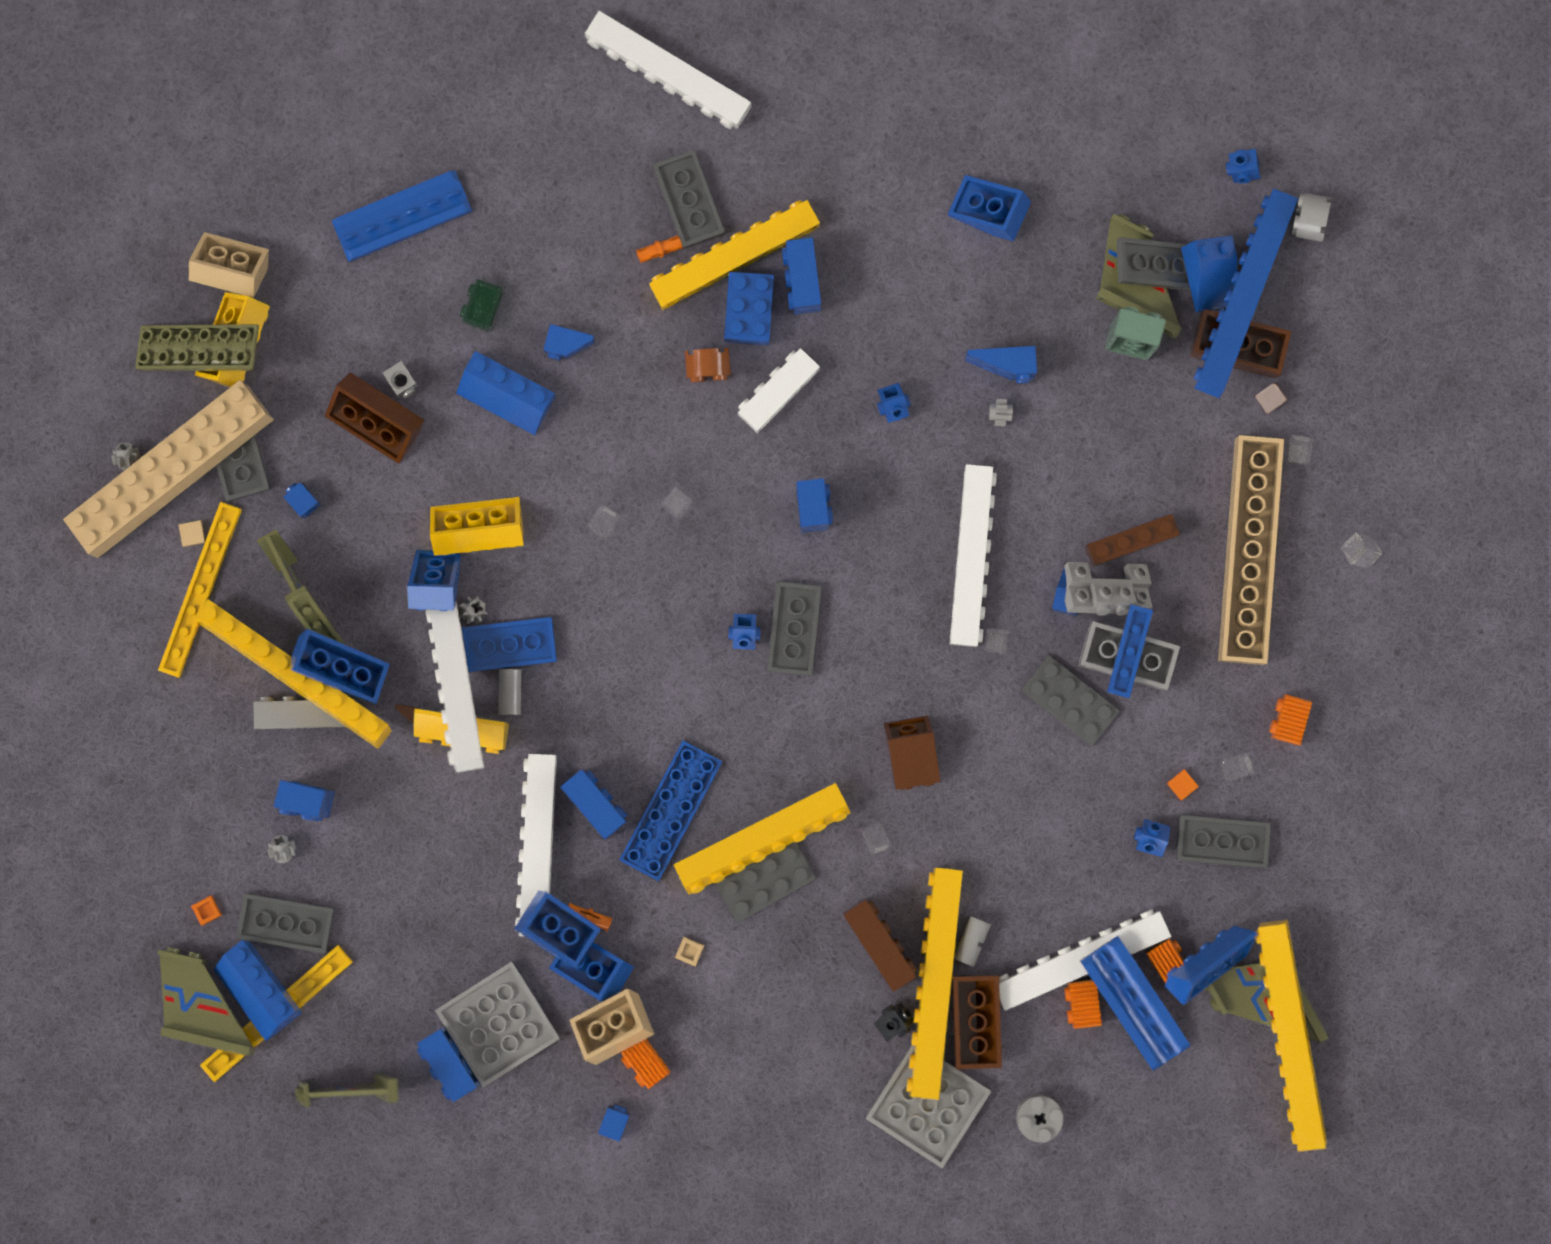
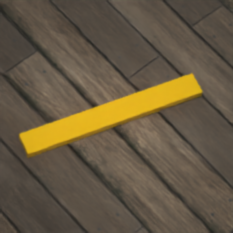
[158,502,242,678]
[200,945,353,1082]

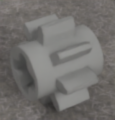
[989,398,1013,426]
[111,442,140,470]
[458,596,487,624]
[267,835,296,863]

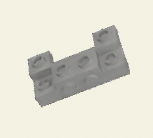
[1064,562,1153,616]

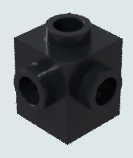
[874,1003,913,1042]

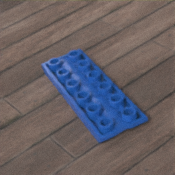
[332,170,473,262]
[619,741,723,881]
[1080,935,1191,1071]

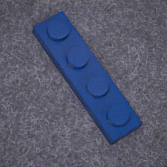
[1107,604,1153,698]

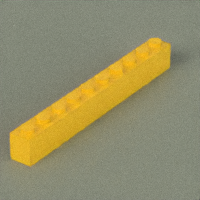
[195,599,392,749]
[906,868,963,1100]
[1255,919,1327,1151]

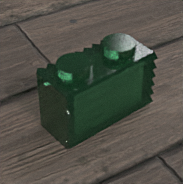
[460,279,504,333]

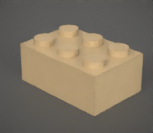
[189,232,269,298]
[570,989,654,1065]

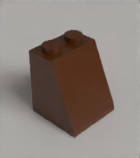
[884,715,941,790]

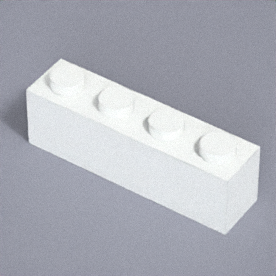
[738,348,820,434]

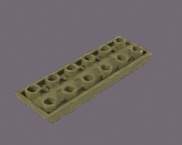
[135,324,259,371]

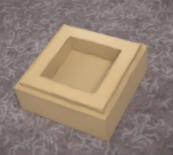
[179,520,206,547]
[675,937,705,967]

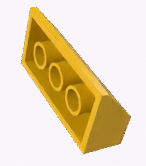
[195,292,270,388]
[430,497,524,556]
[414,709,509,754]

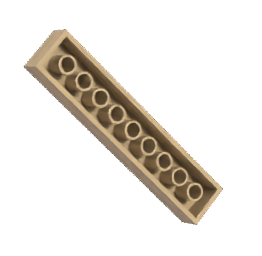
[63,380,274,558]
[1218,435,1284,665]

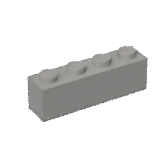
[254,696,346,729]

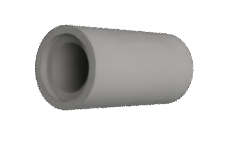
[498,669,521,715]
[954,916,991,967]

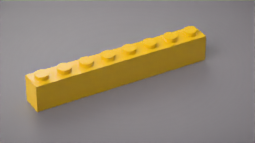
[649,200,820,310]
[674,783,850,895]

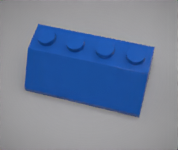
[456,351,556,435]
[291,629,390,705]
[1165,926,1258,1005]
[213,940,303,1041]

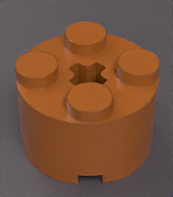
[684,348,731,383]

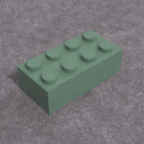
[1104,307,1166,361]

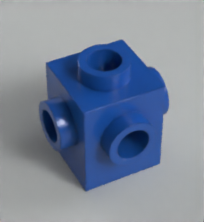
[1226,149,1261,184]
[877,383,911,423]
[728,614,761,650]
[1134,819,1171,857]

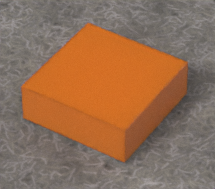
[1166,769,1199,801]
[191,895,222,926]

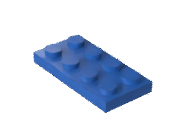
[462,617,557,673]

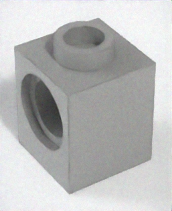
[383,361,418,398]

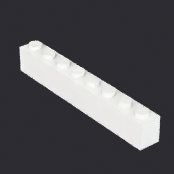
[585,11,751,129]
[950,464,997,647]
[426,601,484,772]
[515,754,557,936]
[999,909,1171,1011]

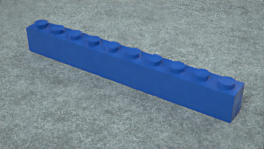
[1193,189,1298,399]

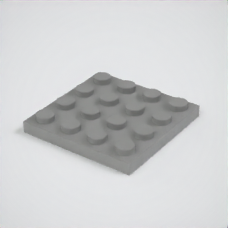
[435,961,560,1087]
[865,1045,991,1168]

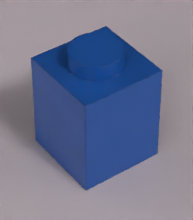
[283,482,321,519]
[598,1104,630,1142]

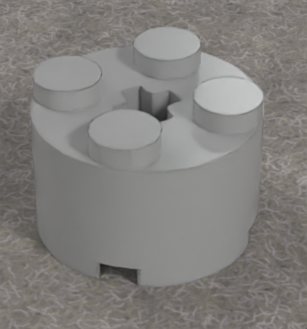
[1292,193,1332,242]
[1016,1094,1063,1142]

